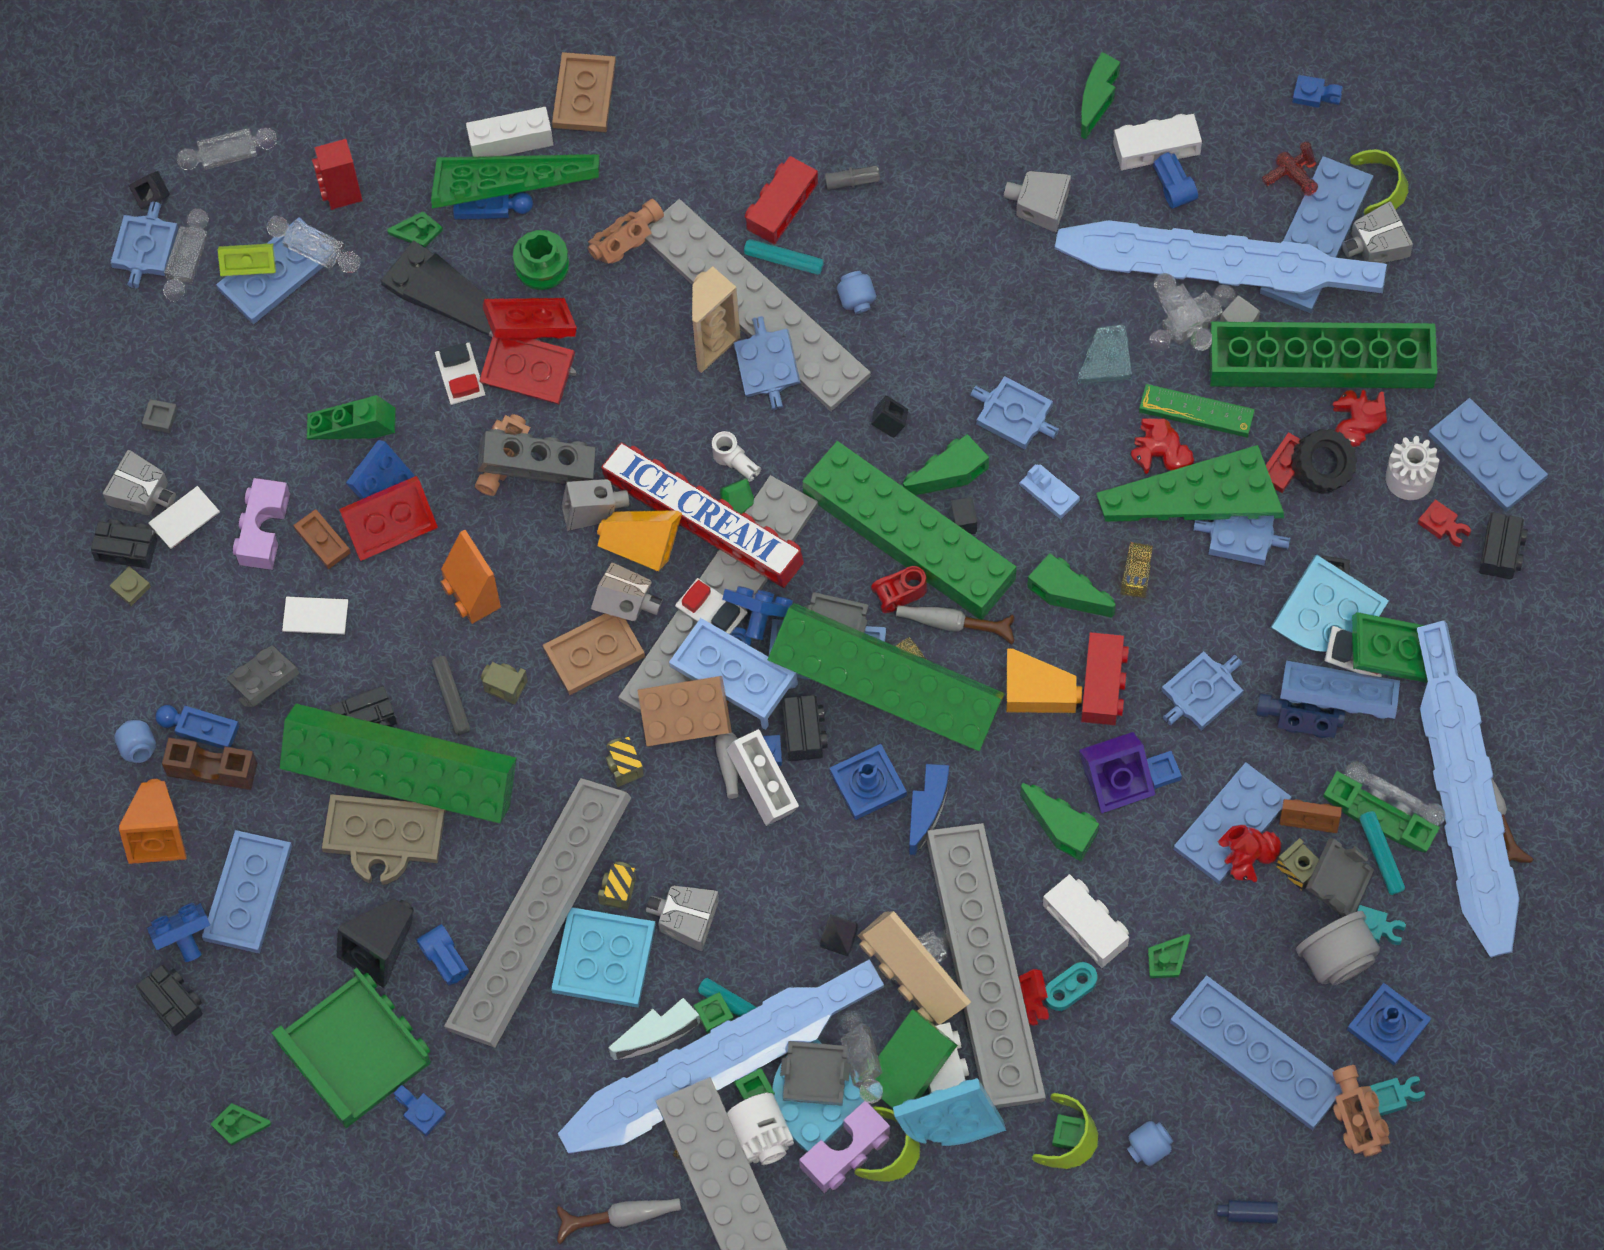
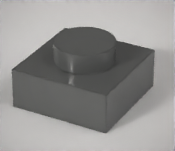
[142,399,178,433]

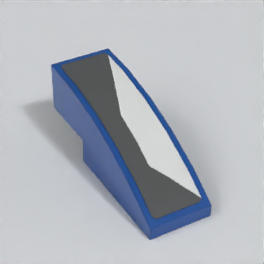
[909,764,949,855]

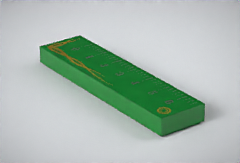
[1139,384,1255,438]

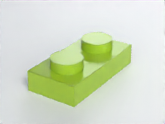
[218,243,276,276]

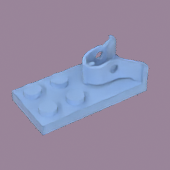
[669,618,798,730]

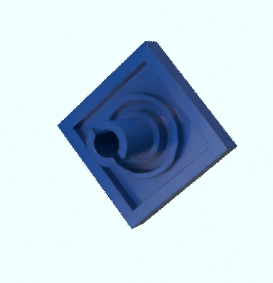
[346,440,415,499]
[722,586,793,640]
[829,744,907,820]
[147,903,210,962]
[1347,983,1431,1066]

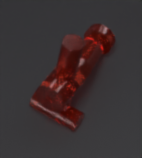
[1262,142,1318,196]

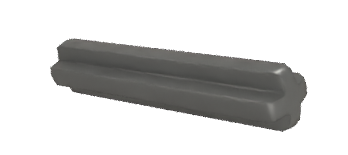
[432,656,470,735]

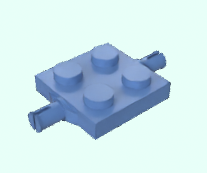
[111,202,178,288]
[734,316,801,410]
[971,376,1059,449]
[1193,516,1290,566]
[1162,651,1244,730]

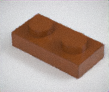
[293,509,351,569]
[1279,799,1342,833]

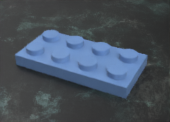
[216,217,336,324]
[1428,398,1548,512]
[1280,661,1400,719]
[1173,762,1291,884]
[202,830,292,954]

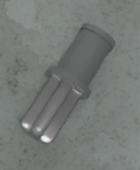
[825,165,880,190]

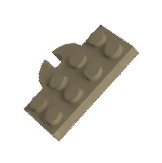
[322,794,446,885]

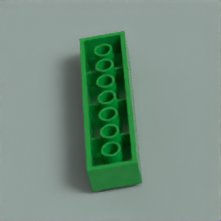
[1209,322,1437,388]
[802,441,1017,620]
[767,603,1005,751]
[280,704,517,823]

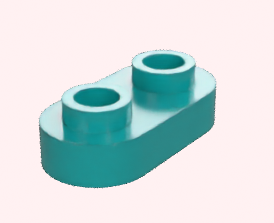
[1044,962,1097,1011]

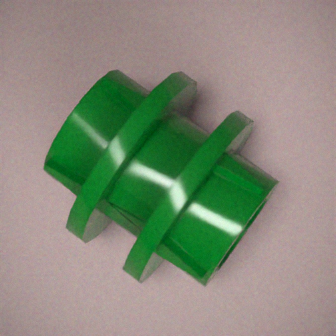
[513,230,569,290]

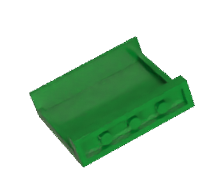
[271,968,431,1128]

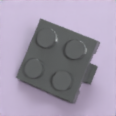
[804,592,869,633]
[226,645,299,707]
[1306,838,1374,917]
[780,1041,850,1106]

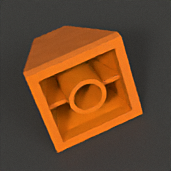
[119,779,186,864]

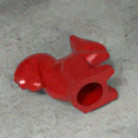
[1333,390,1387,447]
[1131,419,1194,474]
[1217,825,1281,882]

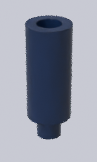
[1217,1200,1278,1224]

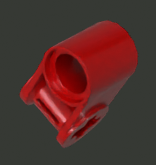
[871,566,927,613]

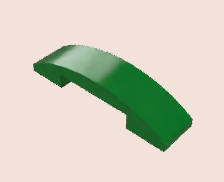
[1323,771,1440,853]
[693,992,775,1101]

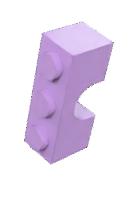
[233,478,290,570]
[799,1100,890,1193]

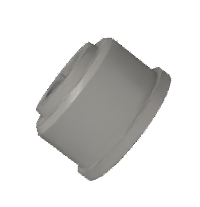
[1295,911,1380,986]

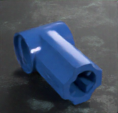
[1153,152,1198,209]
[416,924,470,986]

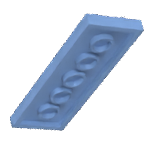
[1260,156,1374,313]
[1170,975,1342,1131]

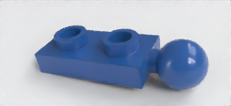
[454,192,533,219]
[156,705,240,749]

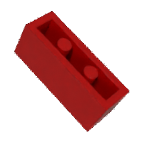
[312,139,362,210]
[745,156,818,245]
[1081,633,1129,725]

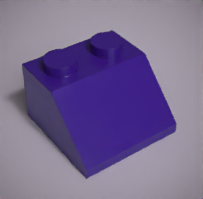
[1079,732,1156,813]

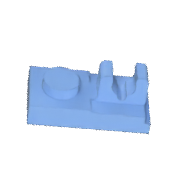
[1019,464,1080,520]

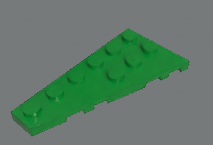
[431,154,600,209]
[1096,445,1284,521]

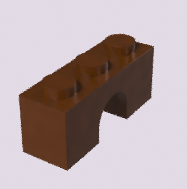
[162,738,258,790]

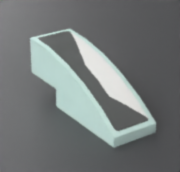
[609,998,700,1060]

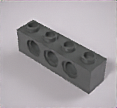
[477,429,595,484]

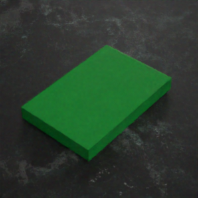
[1352,612,1428,683]
[861,1009,958,1108]

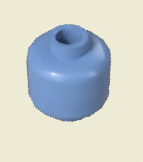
[837,271,876,314]
[114,720,156,763]
[1127,1121,1173,1166]

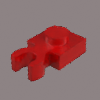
[1418,499,1471,547]
[1018,969,1049,1026]

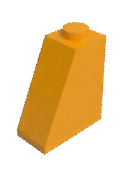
[597,511,682,571]
[1007,649,1082,713]

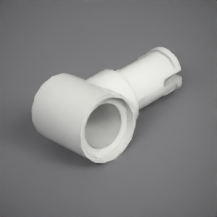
[712,431,761,482]

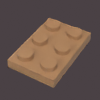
[552,52,616,132]
[543,613,645,695]
[637,676,732,746]

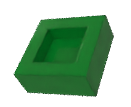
[1052,1114,1086,1150]

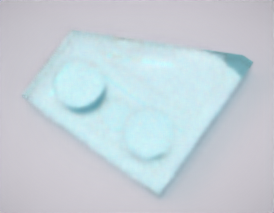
[1078,325,1132,384]

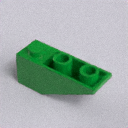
[307,395,396,440]
[903,434,989,495]
[1027,553,1116,618]
[1020,783,1099,861]

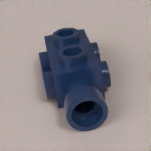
[1256,693,1345,738]

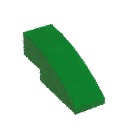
[1081,52,1121,140]

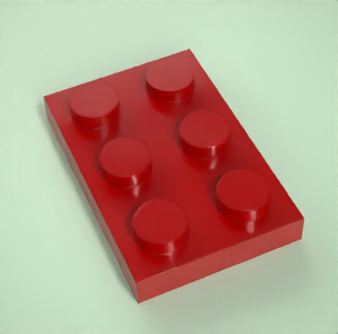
[483,298,577,340]
[479,336,576,405]
[339,476,438,561]

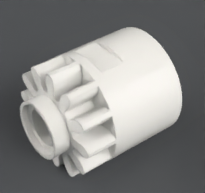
[1386,436,1439,500]
[727,1093,794,1165]

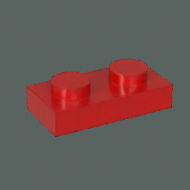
[1266,432,1301,493]

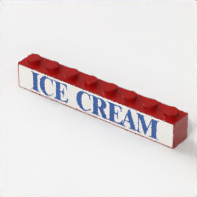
[601,442,804,588]

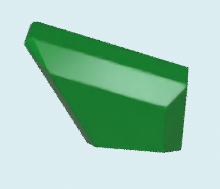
[387,212,443,247]
[720,478,754,514]
[1148,934,1190,978]
[210,1103,271,1145]

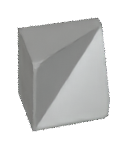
[1220,295,1260,322]

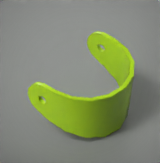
[1350,149,1408,215]
[1032,1093,1098,1169]
[854,1107,920,1182]

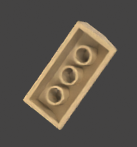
[692,266,740,373]
[857,911,971,1025]

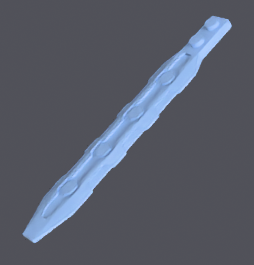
[1055,220,1387,294]
[1417,621,1519,957]
[558,959,884,1154]

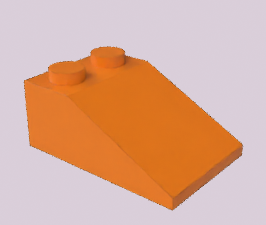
[440,530,501,624]

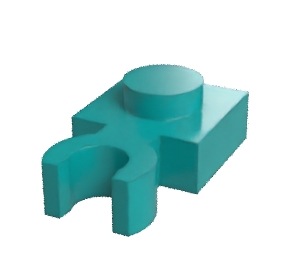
[1358,905,1406,945]
[1370,1076,1425,1116]

